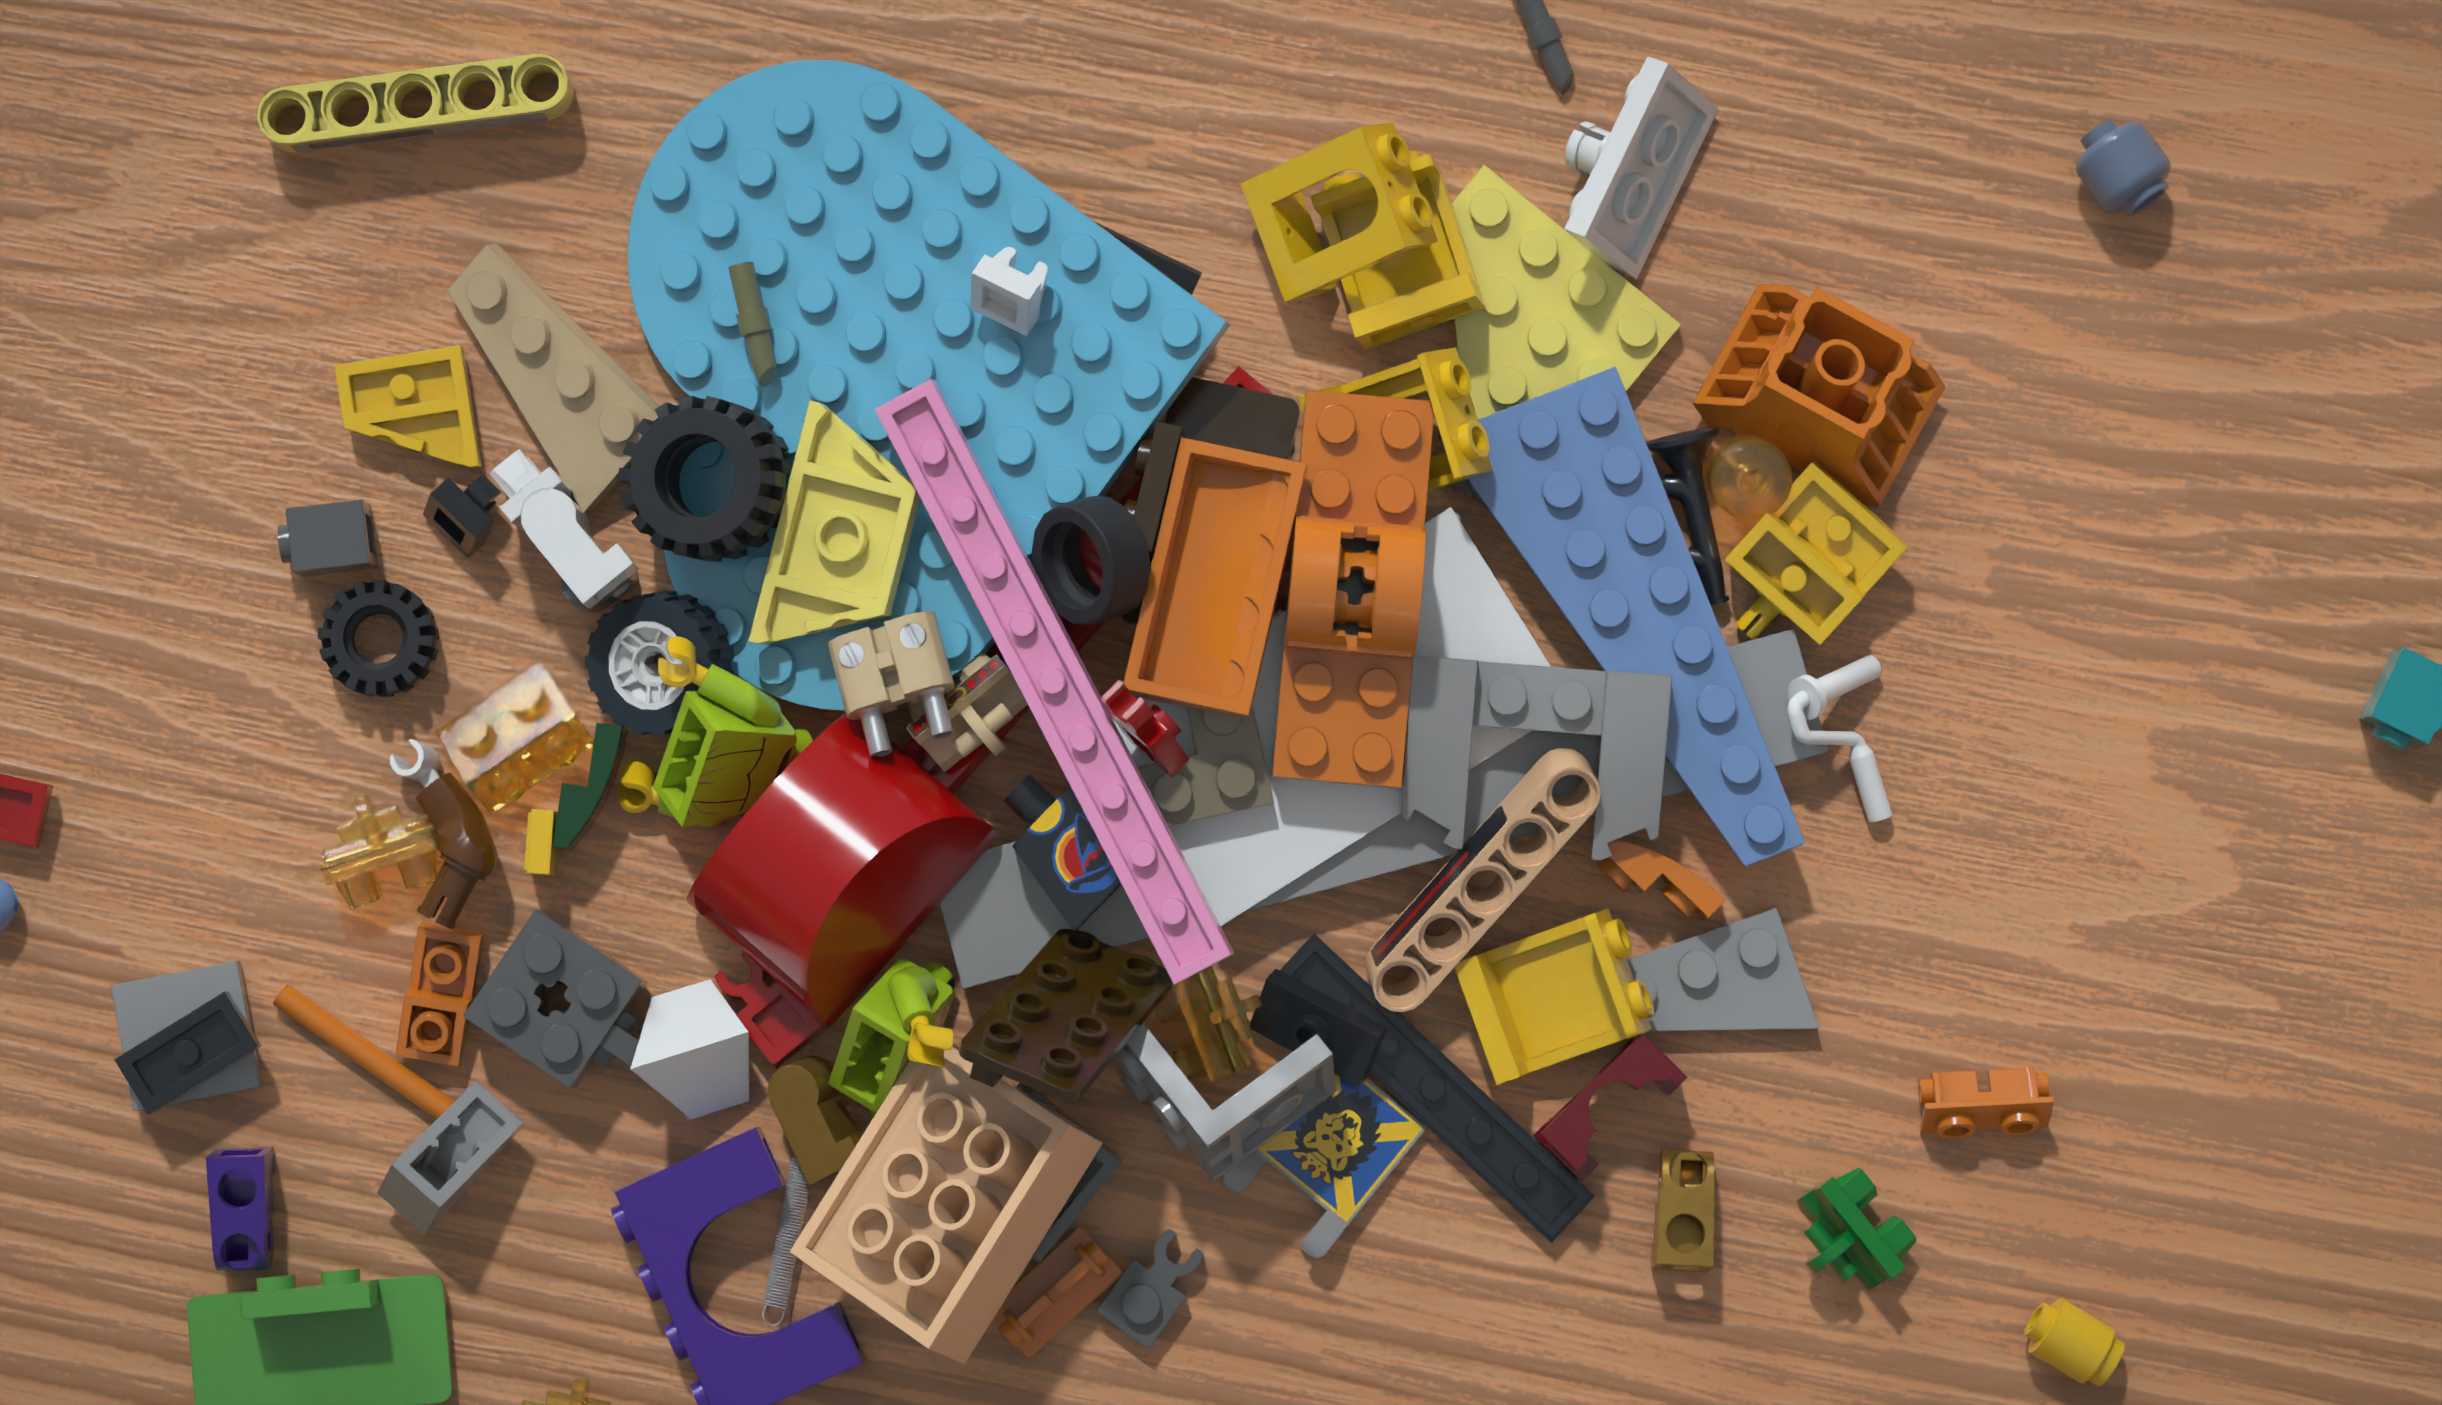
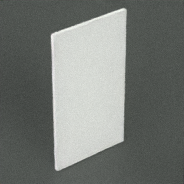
[1113,507,1551,926]

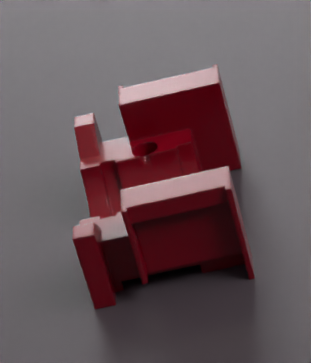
[1534,1034,1688,1182]

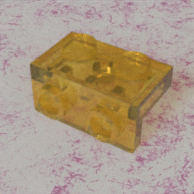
[435,661,594,812]

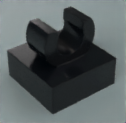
[423,474,501,558]

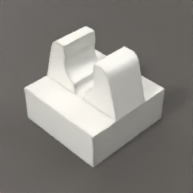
[970,247,1048,336]

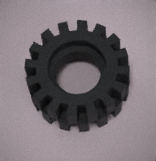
[318,580,439,698]

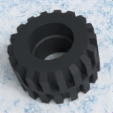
[619,396,793,562]

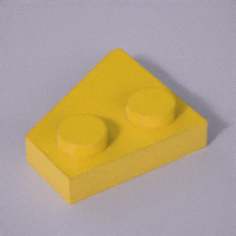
[334,345,482,470]

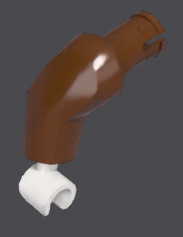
[390,739,498,930]

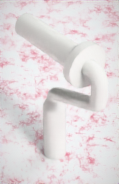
[1787,655,1893,822]

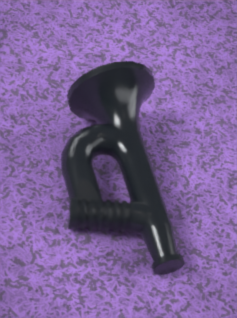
[1646,427,1730,605]

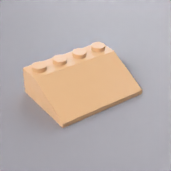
[790,1046,1103,1364]

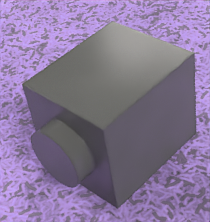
[278,499,378,577]

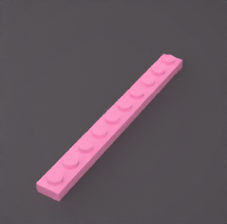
[874,379,1235,985]

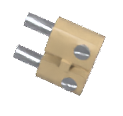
[828,611,955,757]

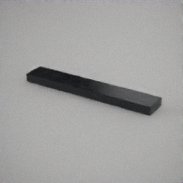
[1280,933,1595,1243]

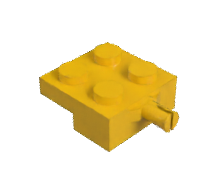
[1725,460,1909,645]

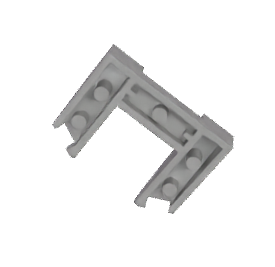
[1401,655,1672,860]

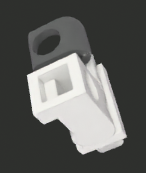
[489,449,639,613]

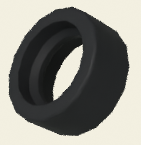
[1031,496,1151,625]

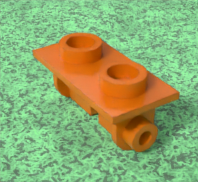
[1918,1067,2054,1139]
[993,1225,1124,1359]

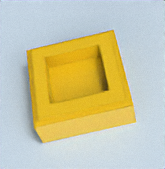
[524,809,558,876]

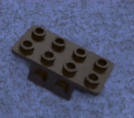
[1122,377,1300,626]
[959,929,1173,1102]

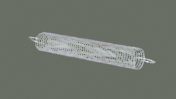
[762,1158,811,1326]

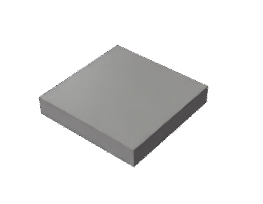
[111,961,263,1111]

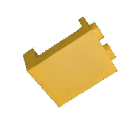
[1310,151,1486,350]
[1454,908,1654,1085]

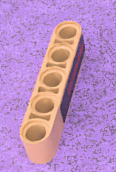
[1365,747,1601,1012]

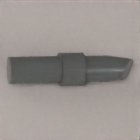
[1516,0,1574,95]

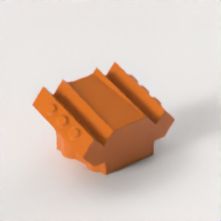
[1692,284,1945,506]

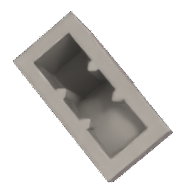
[377,1081,523,1235]

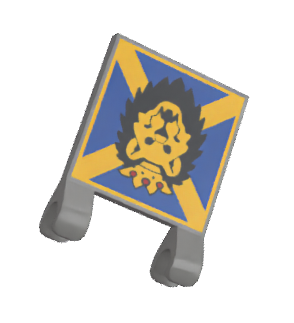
[1221,1074,1427,1260]

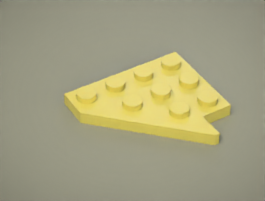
[1452,165,1681,420]

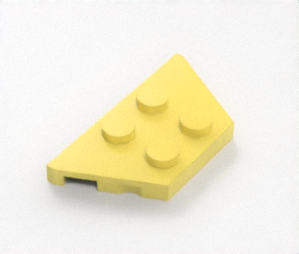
[748,400,920,645]

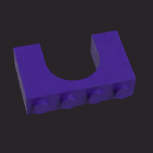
[611,1127,866,1405]

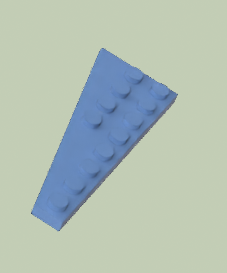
[1439,366,1805,868]

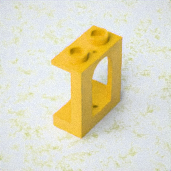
[1240,122,1438,302]
[1298,347,1493,492]

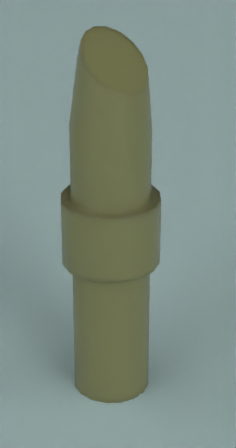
[728,262,777,387]

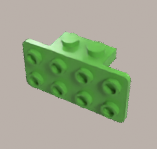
[187,1269,453,1405]

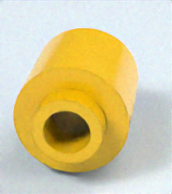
[2024,1297,2125,1387]

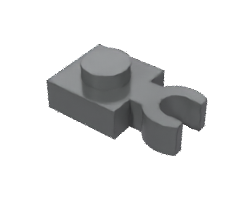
[1097,1229,1203,1349]

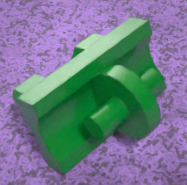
[1797,1168,1917,1290]

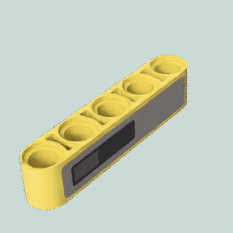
[257,54,575,153]

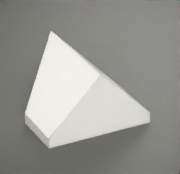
[630,979,749,1121]

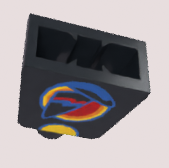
[1003,774,1122,930]

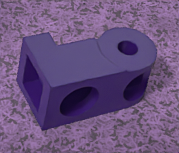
[206,1147,275,1271]

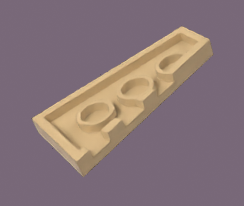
[447,243,659,513]

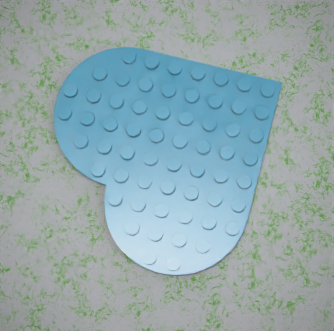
[627,60,1231,711]

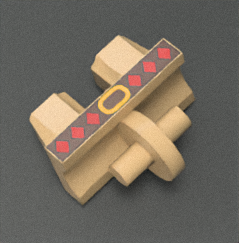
[907,653,1028,772]

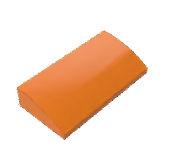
[1123,437,1308,717]

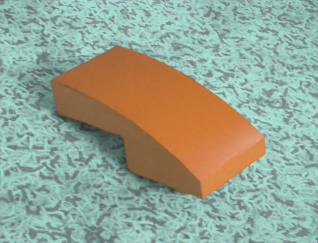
[1597,839,1727,919]
[395,921,485,1067]

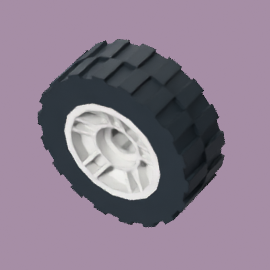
[585,591,734,736]

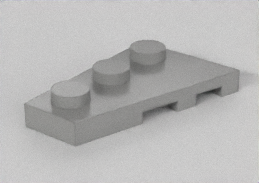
[1627,908,1819,1031]

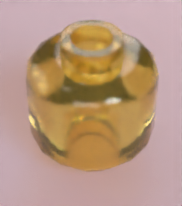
[1705,434,1792,521]

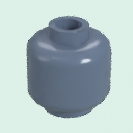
[2076,119,2171,217]

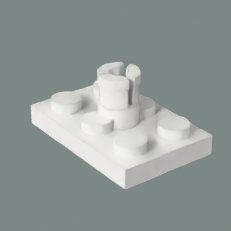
[1564,56,1718,279]

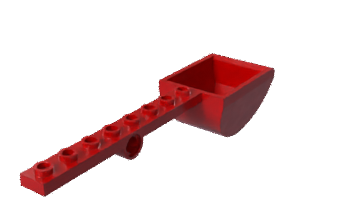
[686,366,1274,1026]

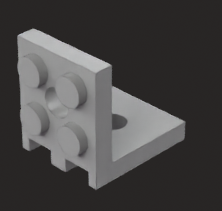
[1114,1023,1336,1182]

